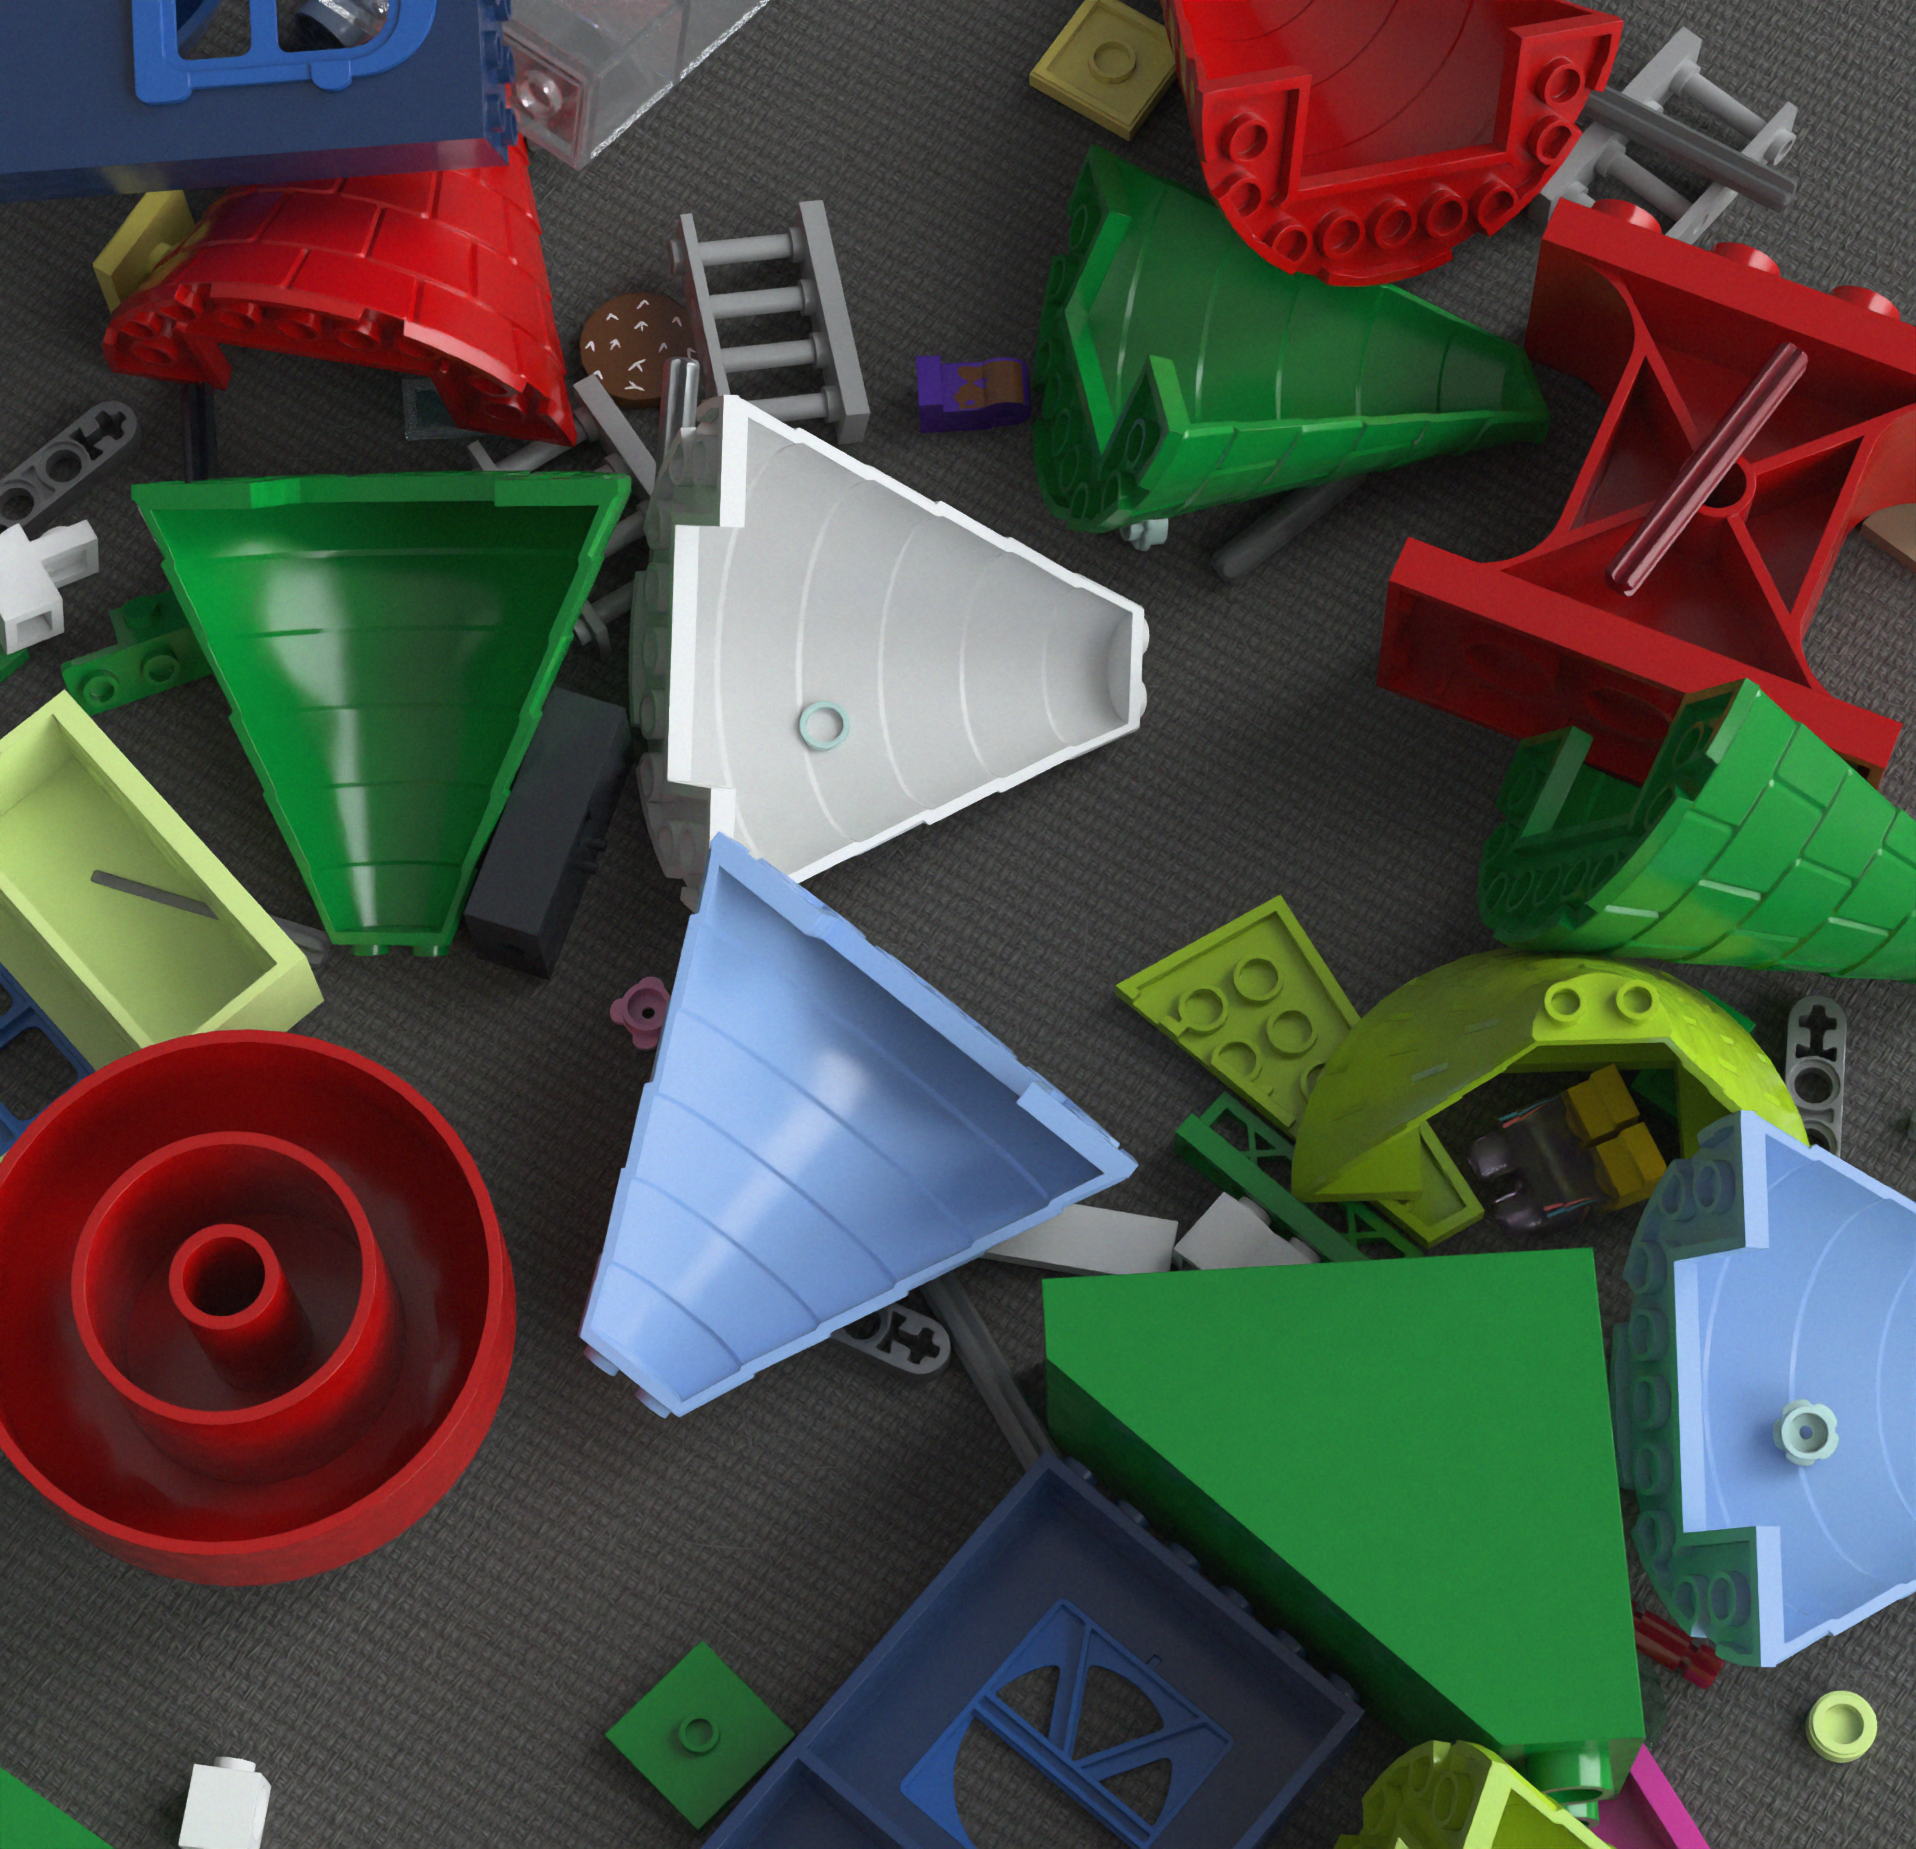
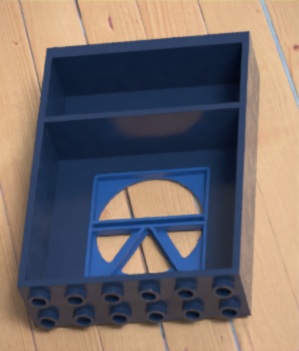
[700,1449,1365,1849]

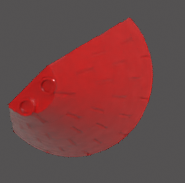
[1158,0,1624,286]
[102,10,578,447]

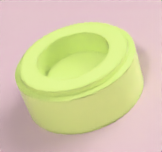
[1805,1691,1877,1763]

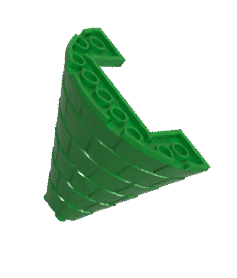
[1032,144,1550,535]
[131,470,632,957]
[1477,678,1916,984]

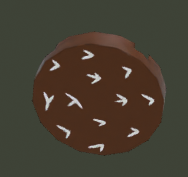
[580,292,698,410]

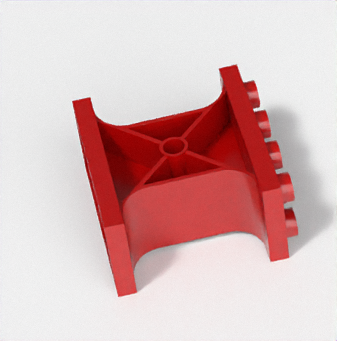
[1376,197,1916,791]

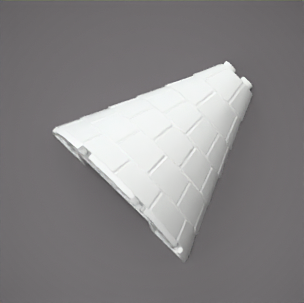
[629,395,1149,913]

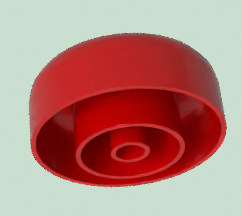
[0,1029,516,1587]

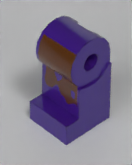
[916,355,1032,433]

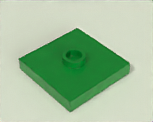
[605,1641,796,1835]

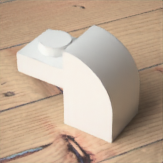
[0,519,99,655]

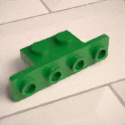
[60,589,213,717]

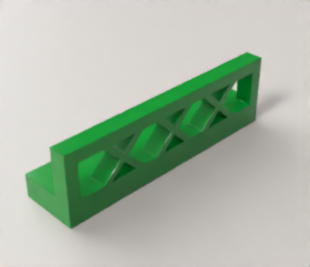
[1174,1091,1424,1263]

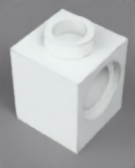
[178,1757,271,1849]

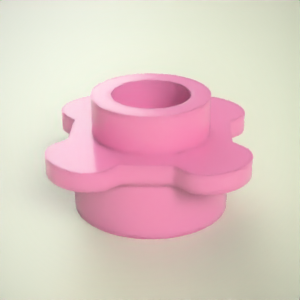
[610,977,671,1051]

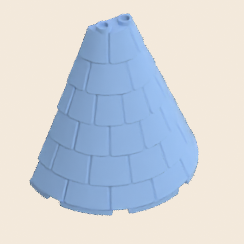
[578,831,1138,1418]
[1610,1110,1916,1667]

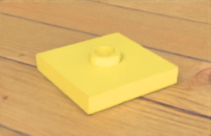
[1029,0,1178,142]
[93,190,195,314]

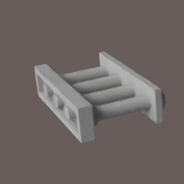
[1527,26,1798,245]
[667,200,870,445]
[467,373,656,660]

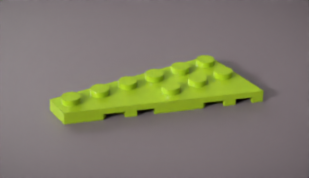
[1115,894,1485,1250]

